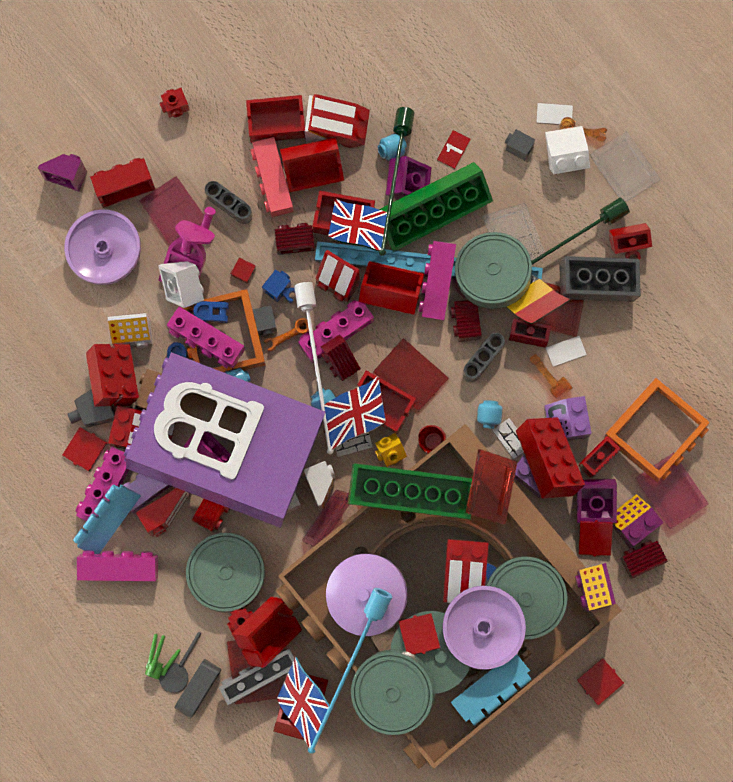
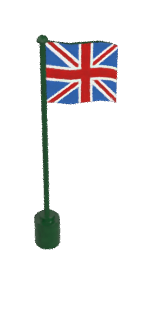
[329,107,415,256]

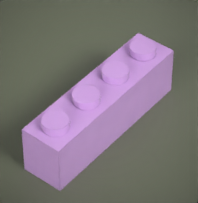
[123,474,171,514]

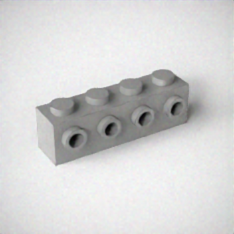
[219,648,295,705]

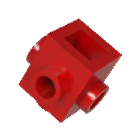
[159,87,190,118]
[227,608,253,633]

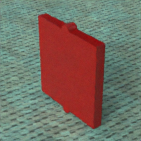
[62,427,107,471]
[579,520,613,557]
[399,613,440,655]
[577,658,624,705]

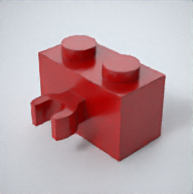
[609,223,653,260]

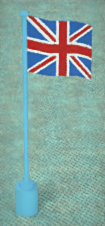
[277,588,392,754]

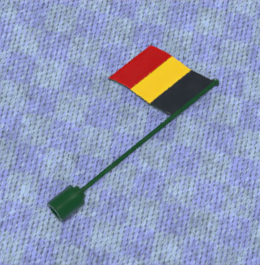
[506,197,630,324]

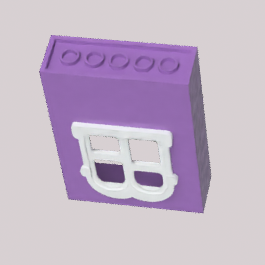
[124,352,325,528]

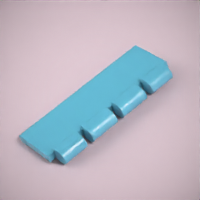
[73,485,141,554]
[451,654,532,726]

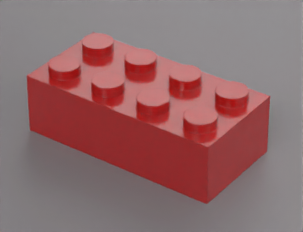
[516,417,585,499]

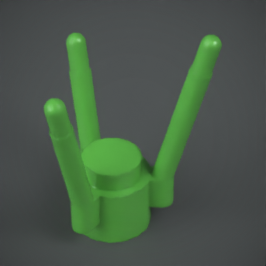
[145,634,181,680]

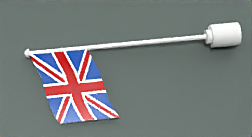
[294,282,386,454]

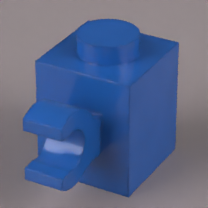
[262,269,295,303]

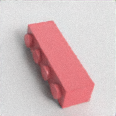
[250,137,293,217]

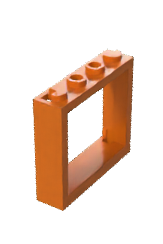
[181,289,266,373]
[604,378,710,483]

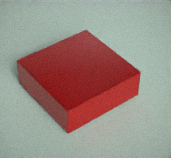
[230,257,256,283]

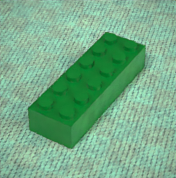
[379,162,493,252]
[348,463,475,519]

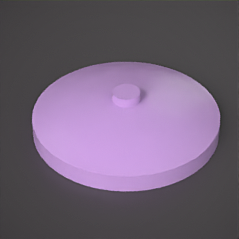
[64,210,141,285]
[326,554,407,636]
[443,586,526,669]

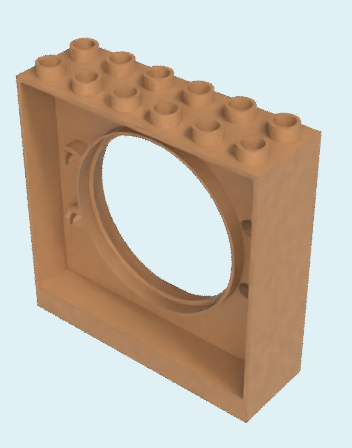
[276,424,622,769]

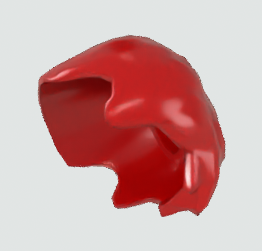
[418,425,447,454]

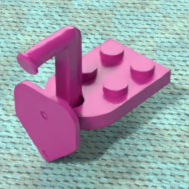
[158,207,216,282]

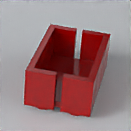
[246,95,306,143]
[280,138,345,193]
[90,158,156,208]
[312,190,375,235]
[358,261,424,315]
[86,344,139,407]
[357,370,417,435]
[232,597,302,668]

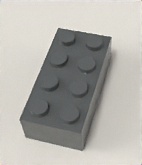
[559,256,641,302]

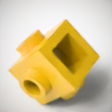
[375,433,407,467]

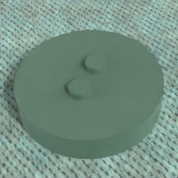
[455,232,532,309]
[186,533,265,612]
[486,556,567,639]
[391,611,470,694]
[351,649,436,735]

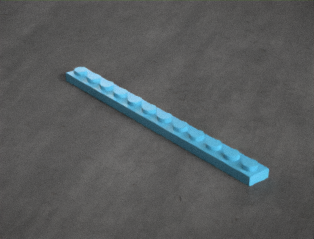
[315,241,543,280]

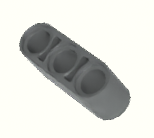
[205,181,253,224]
[463,333,505,382]
[174,659,222,718]

